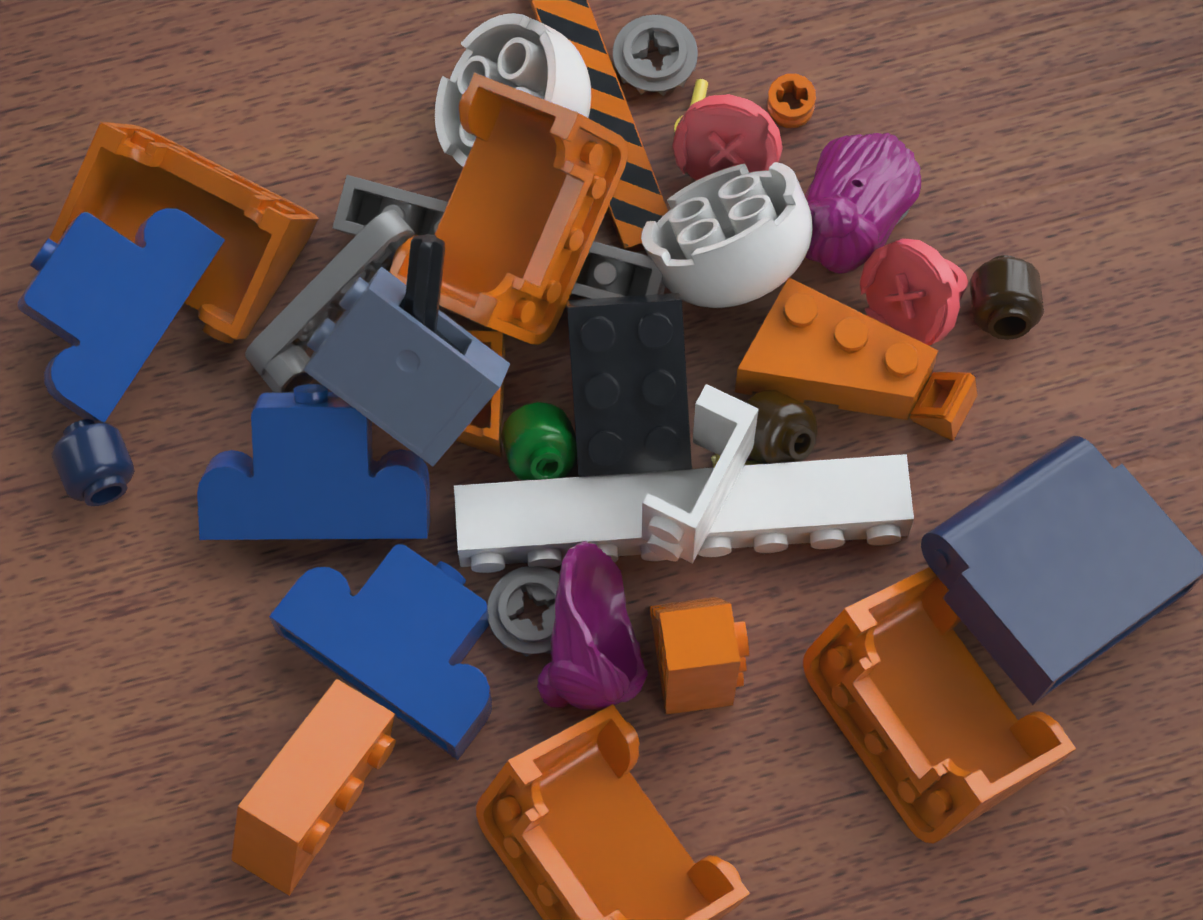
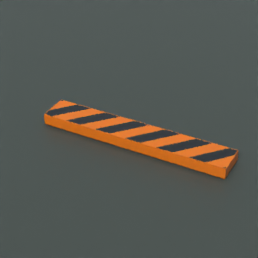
[529,0,668,252]

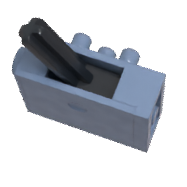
[303,234,510,466]

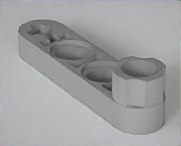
[245,210,414,393]

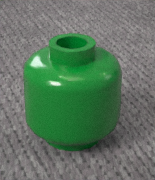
[501,402,577,481]

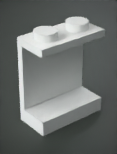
[641,384,759,564]

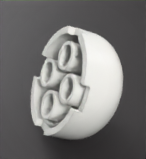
[435,13,591,167]
[641,162,813,308]

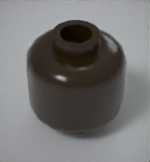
[969,255,1044,340]
[745,390,818,464]

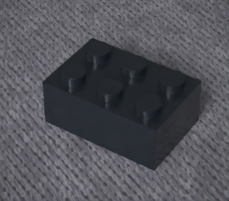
[567,293,692,477]

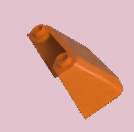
[389,72,628,345]
[50,122,319,344]
[803,567,1076,844]
[476,704,750,920]

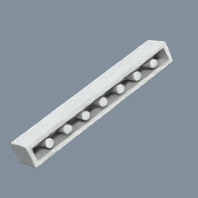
[454,454,914,573]

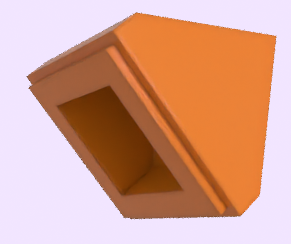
[909,372,977,441]

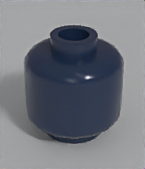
[51,419,135,506]

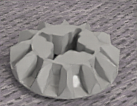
[613,15,698,96]
[487,566,560,657]

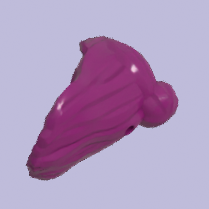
[805,133,921,274]
[537,541,648,711]

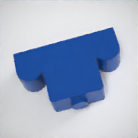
[18,208,225,423]
[197,384,431,540]
[269,544,492,760]

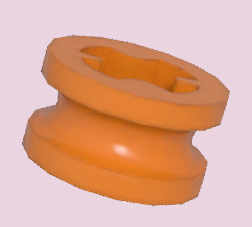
[767,74,816,128]

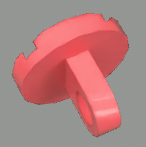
[672,94,783,181]
[860,238,968,346]

